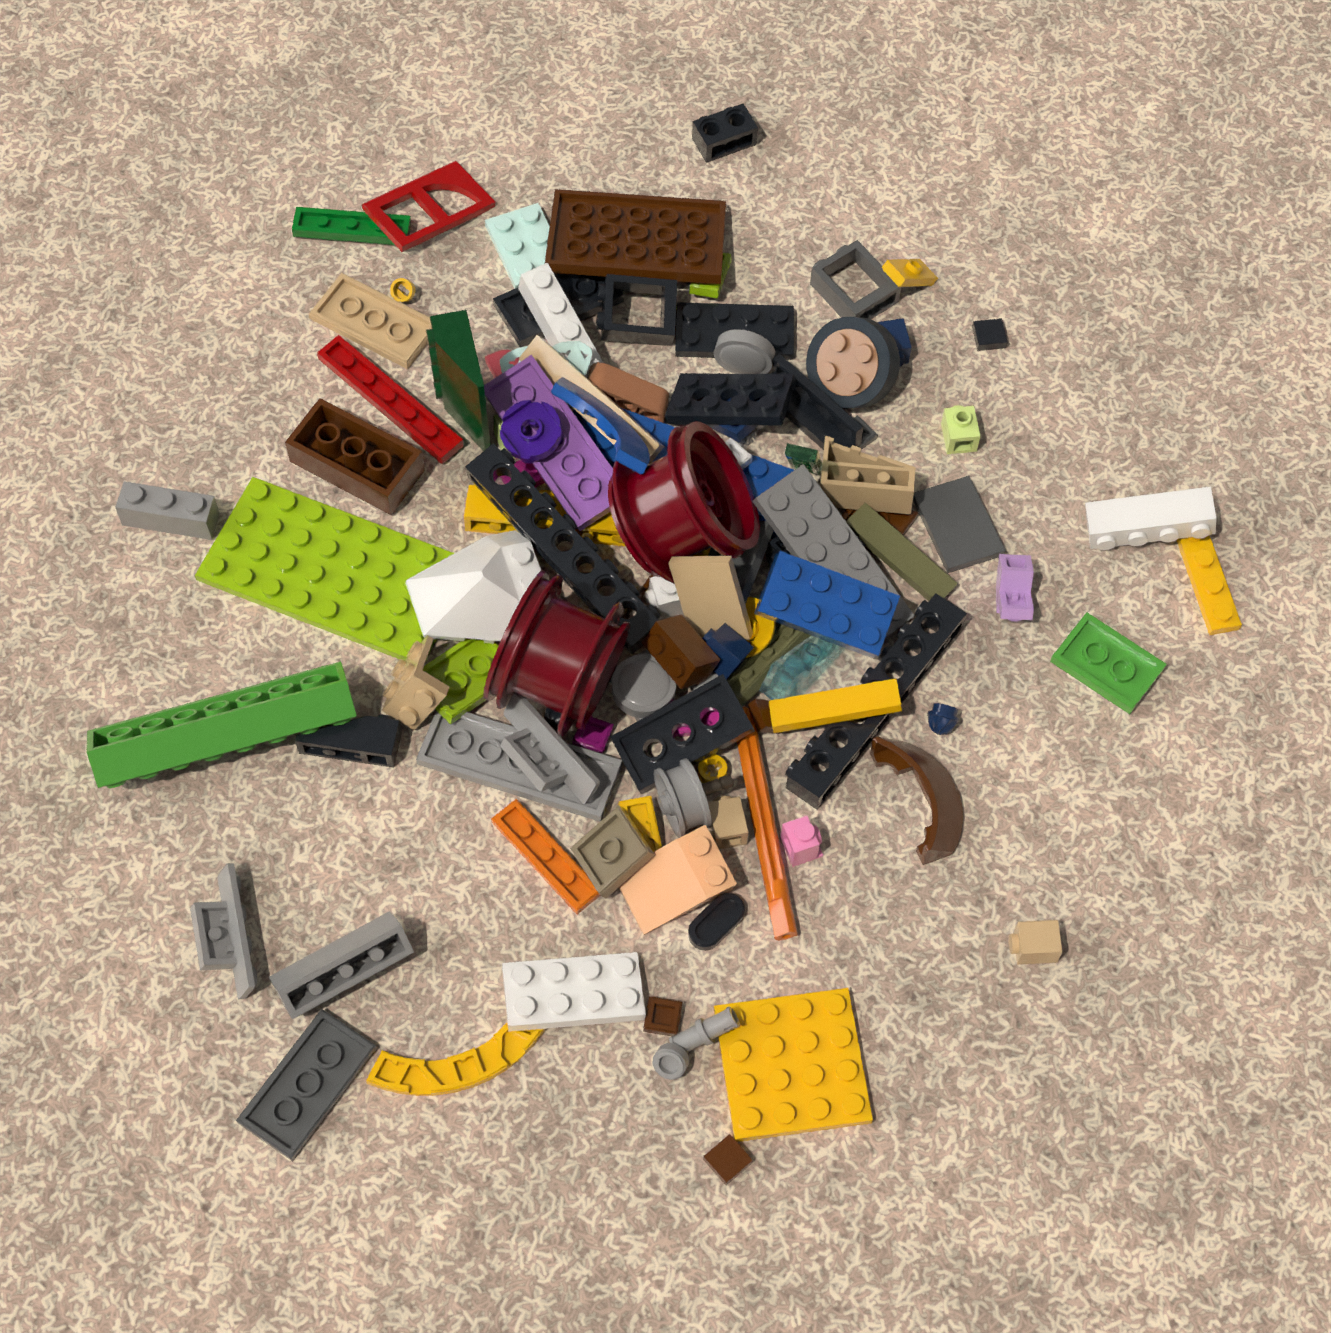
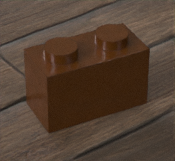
[642,614,720,689]

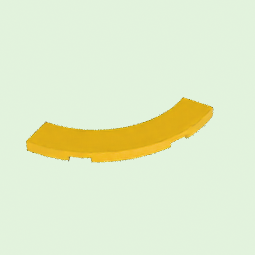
[366,1023,545,1096]

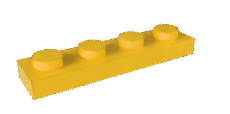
[1176,535,1242,635]

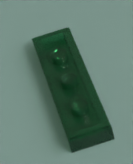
[785,443,822,475]

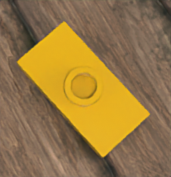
[882,259,938,287]
[618,796,662,852]

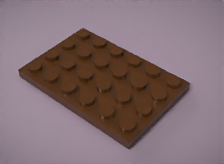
[544,189,726,284]

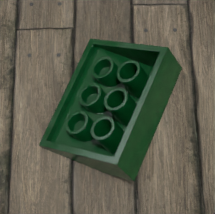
[426,310,490,451]

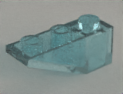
[759,636,846,700]

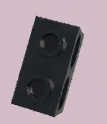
[692,103,758,163]

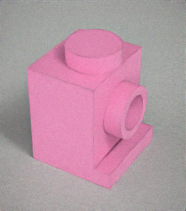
[780,816,823,867]

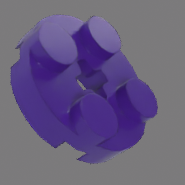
[500,400,563,464]

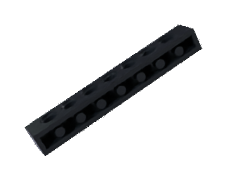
[465,443,661,655]
[785,593,967,810]

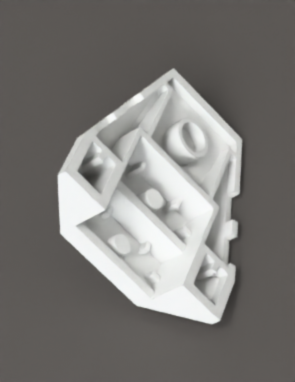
[405,530,541,644]

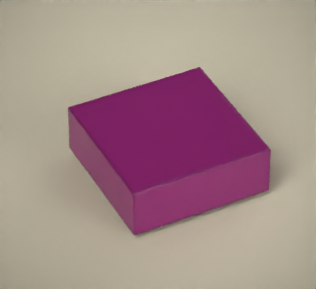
[572,717,614,754]

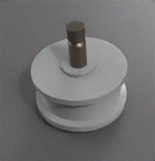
[654,758,734,838]

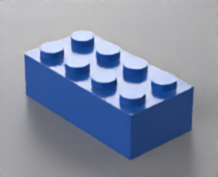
[754,551,900,658]

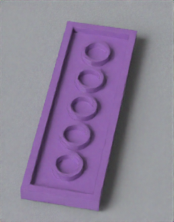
[484,355,613,531]

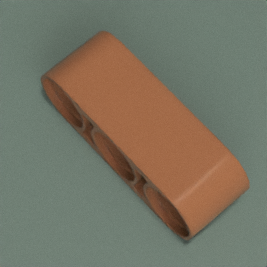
[587,362,670,423]

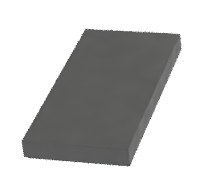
[236,1009,377,1162]

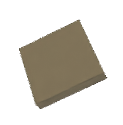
[570,805,655,899]

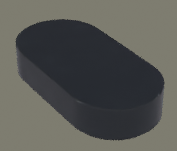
[688,893,745,951]

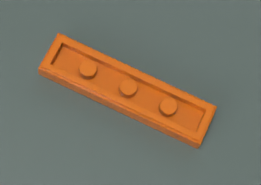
[491,799,600,915]

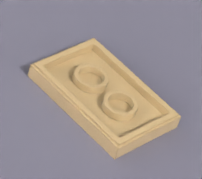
[668,556,753,640]

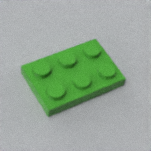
[1050,612,1167,714]

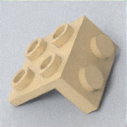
[382,635,449,730]

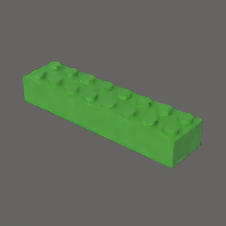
[86,661,357,788]

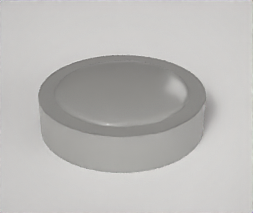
[714,329,775,374]
[612,654,676,718]

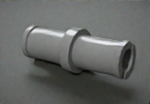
[669,1007,740,1053]

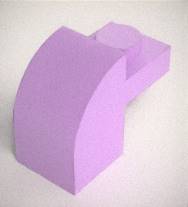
[996,554,1034,622]

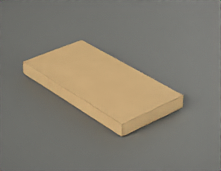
[309,273,431,369]

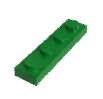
[292,207,411,245]

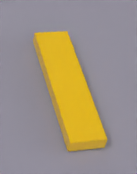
[769,678,902,733]

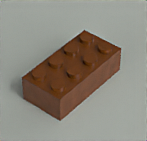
[285,398,425,515]

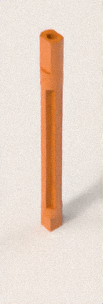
[737,706,797,941]

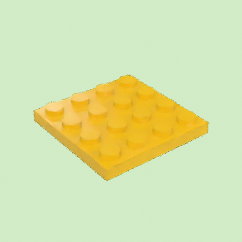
[713,988,873,1142]

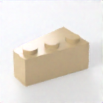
[820,436,916,514]

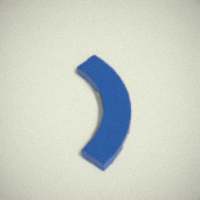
[551,377,650,474]

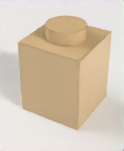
[708,796,748,849]
[1009,920,1062,965]

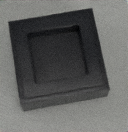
[972,318,1008,351]

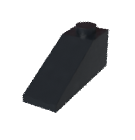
[295,715,402,768]

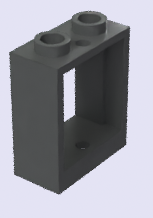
[810,240,901,319]

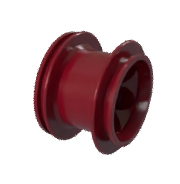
[608,421,760,583]
[483,570,631,737]

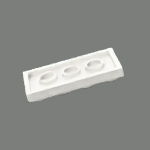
[502,952,646,1032]

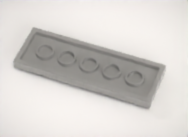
[752,464,914,638]
[416,711,622,822]

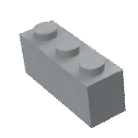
[115,481,220,540]

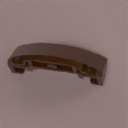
[870,737,963,865]

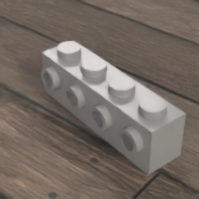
[269,911,414,1019]

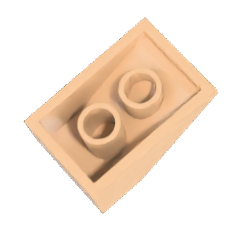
[619,825,737,935]

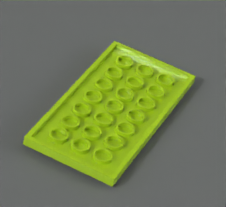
[195,477,454,661]

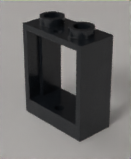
[596,274,677,346]

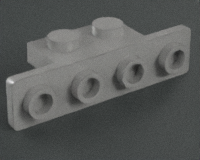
[500,693,600,804]
[190,863,257,999]

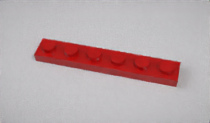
[317,335,464,464]

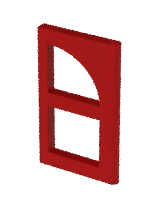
[361,161,495,252]

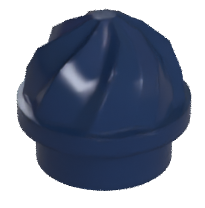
[927,703,959,735]

